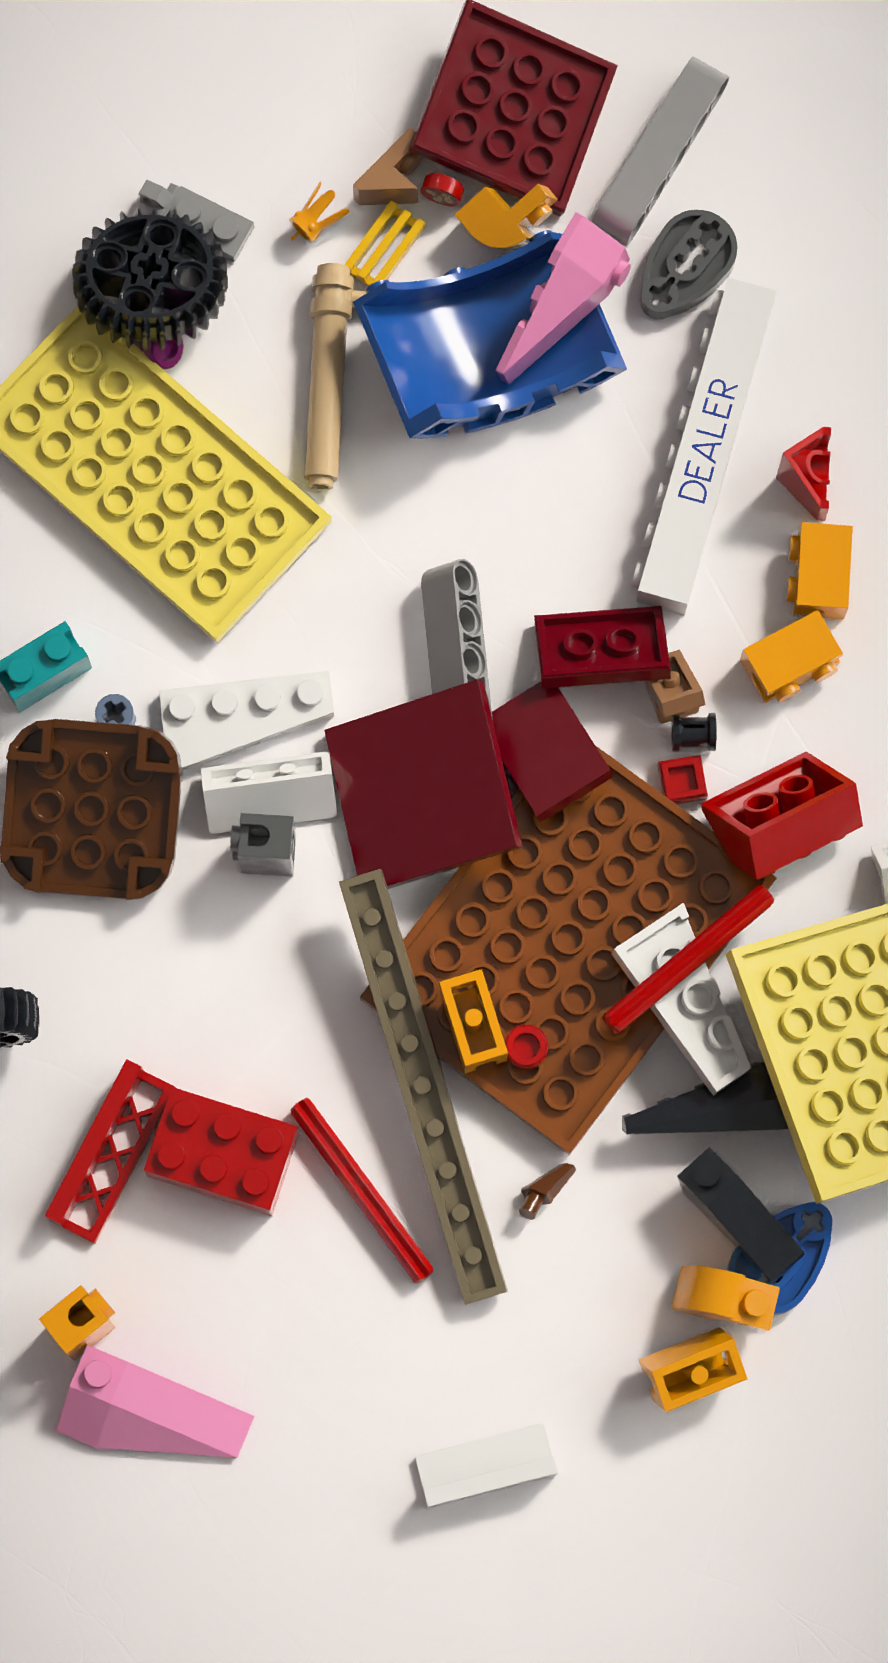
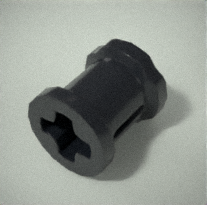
[671,713,717,752]

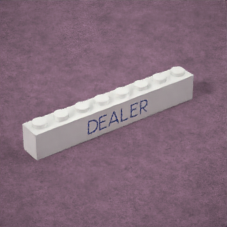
[631,277,777,615]

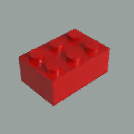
[143,1087,299,1216]

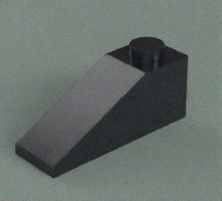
[677,1147,805,1284]

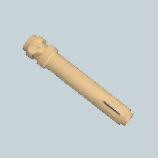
[304,263,366,490]

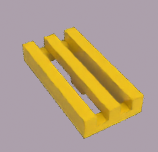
[344,200,426,286]

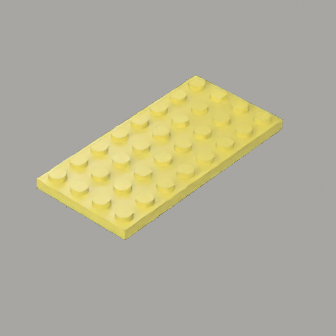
[0,306,332,643]

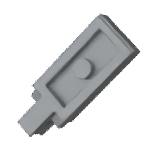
[138,179,255,262]

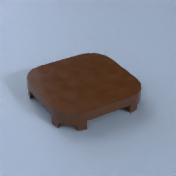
[0,719,182,900]

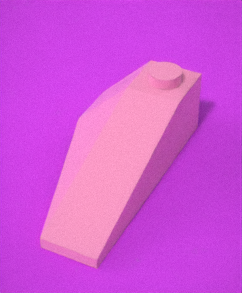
[496,212,631,384]
[56,1345,255,1458]

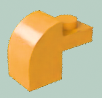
[454,184,558,251]
[671,1265,780,1331]

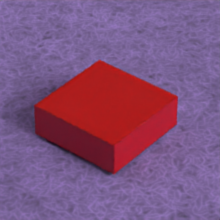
[657,755,708,804]

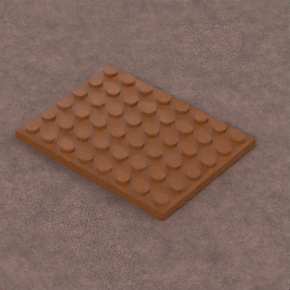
[360,745,777,1156]

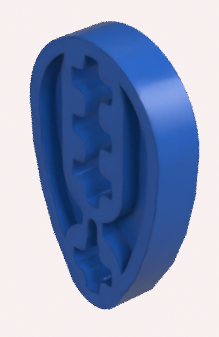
[727,1202,833,1316]

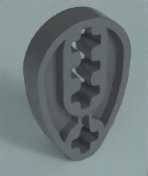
[641,209,738,320]

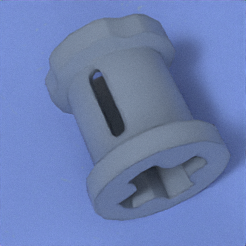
[95,694,136,725]

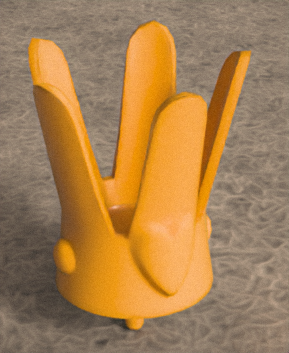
[289,182,350,243]

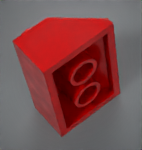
[701,751,863,880]

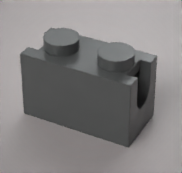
[230,813,296,876]

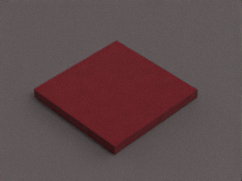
[409,0,618,217]
[324,679,522,889]

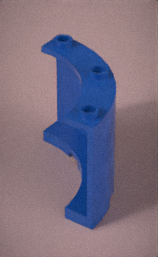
[353,230,627,439]

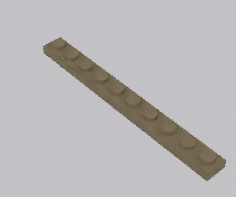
[339,869,508,1305]

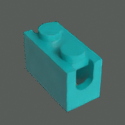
[0,620,92,713]

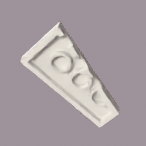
[159,671,335,772]
[611,903,751,1096]

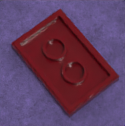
[534,606,671,689]
[492,681,614,822]

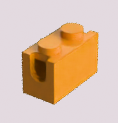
[786,522,853,619]
[740,610,843,703]
[439,969,508,1074]
[39,1285,116,1361]
[638,1327,748,1412]

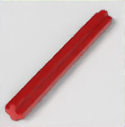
[603,885,774,1034]
[290,1098,433,1284]

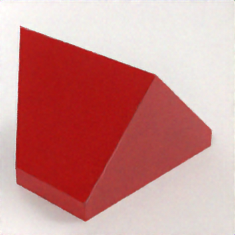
[776,427,832,521]

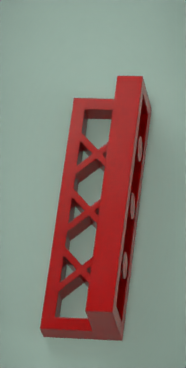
[45,1059,176,1244]

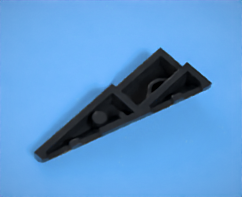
[622,1061,789,1134]

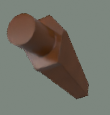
[519,1163,576,1220]

